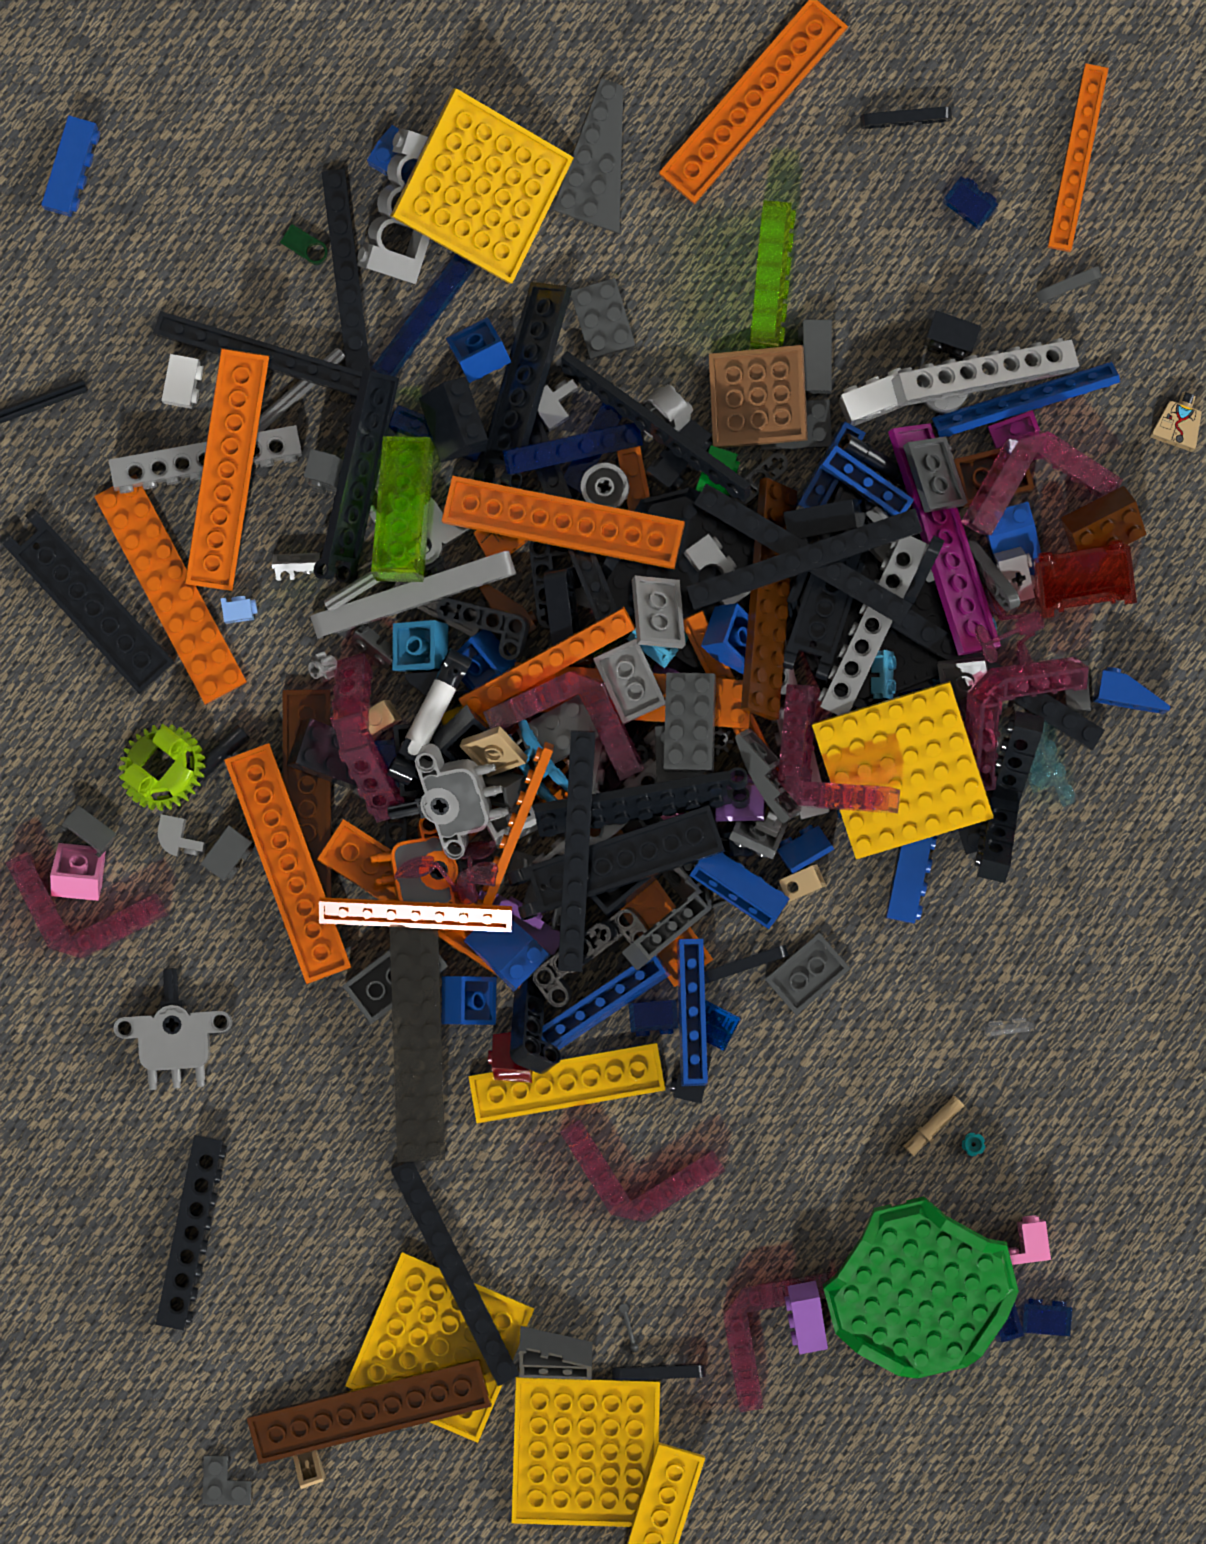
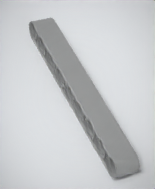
[310,551,516,639]

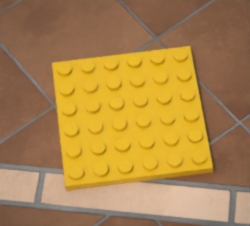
[390,88,574,284]
[812,681,994,859]
[345,1252,535,1443]
[511,1377,660,1527]

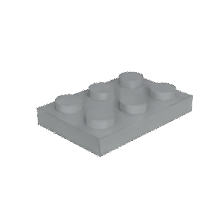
[632,575,686,649]
[593,638,665,724]

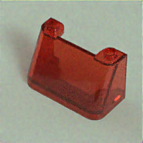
[1034,540,1137,618]

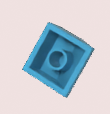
[392,620,448,673]

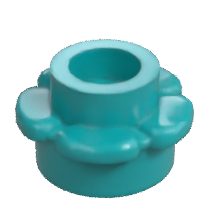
[962,1133,985,1156]

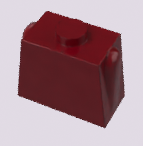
[488,1032,533,1083]

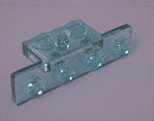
[1028,722,1075,807]

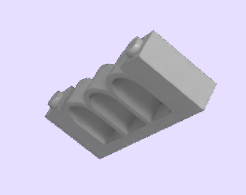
[357,128,430,284]

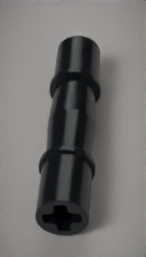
[838,433,905,488]
[180,724,250,802]

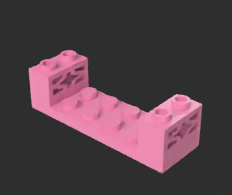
[1008,1215,1051,1265]

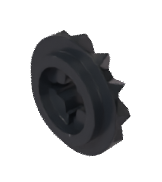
[614,720,647,754]

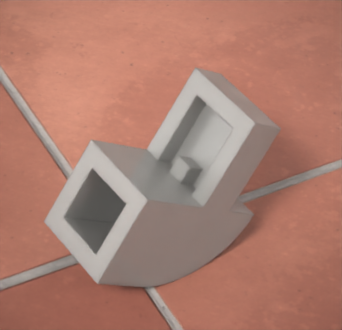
[538,379,578,432]
[158,814,206,857]

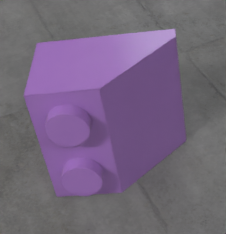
[716,774,767,821]

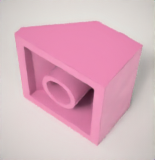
[50,843,106,901]

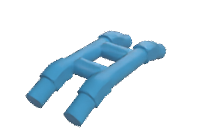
[508,720,568,802]

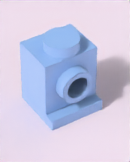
[221,596,258,624]

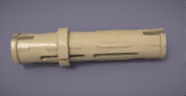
[903,1095,964,1157]

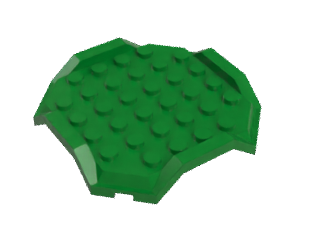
[823,1196,1019,1379]

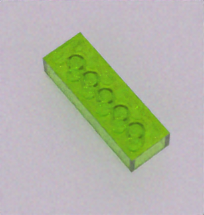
[749,200,796,349]
[371,436,435,582]

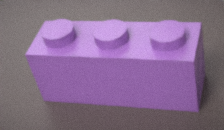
[784,1281,828,1354]

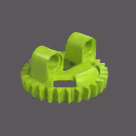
[119,724,206,811]

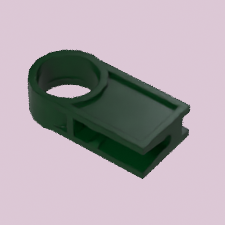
[280,224,328,265]

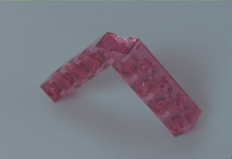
[961,431,1123,535]
[331,653,404,823]
[965,657,1089,791]
[483,670,645,781]
[778,684,900,814]
[5,852,169,959]
[560,1119,725,1222]
[723,1270,838,1412]

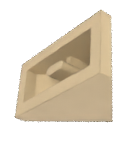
[293,1450,326,1489]

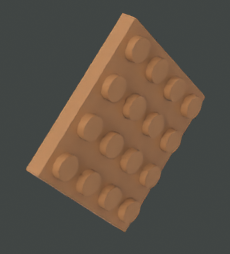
[709,345,808,448]

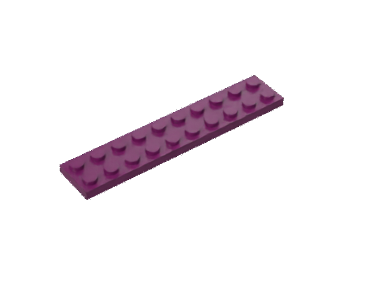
[888,423,1001,656]

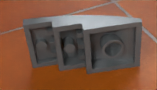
[735,728,801,824]

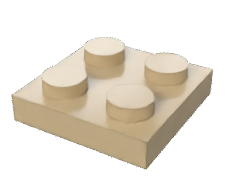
[460,726,528,777]

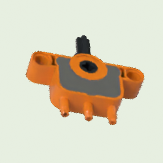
[370,818,493,931]

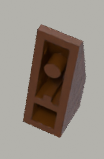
[479,584,538,644]

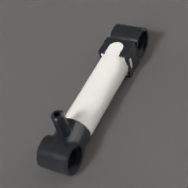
[386,648,472,786]

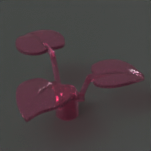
[975,586,1045,678]
[394,840,498,904]

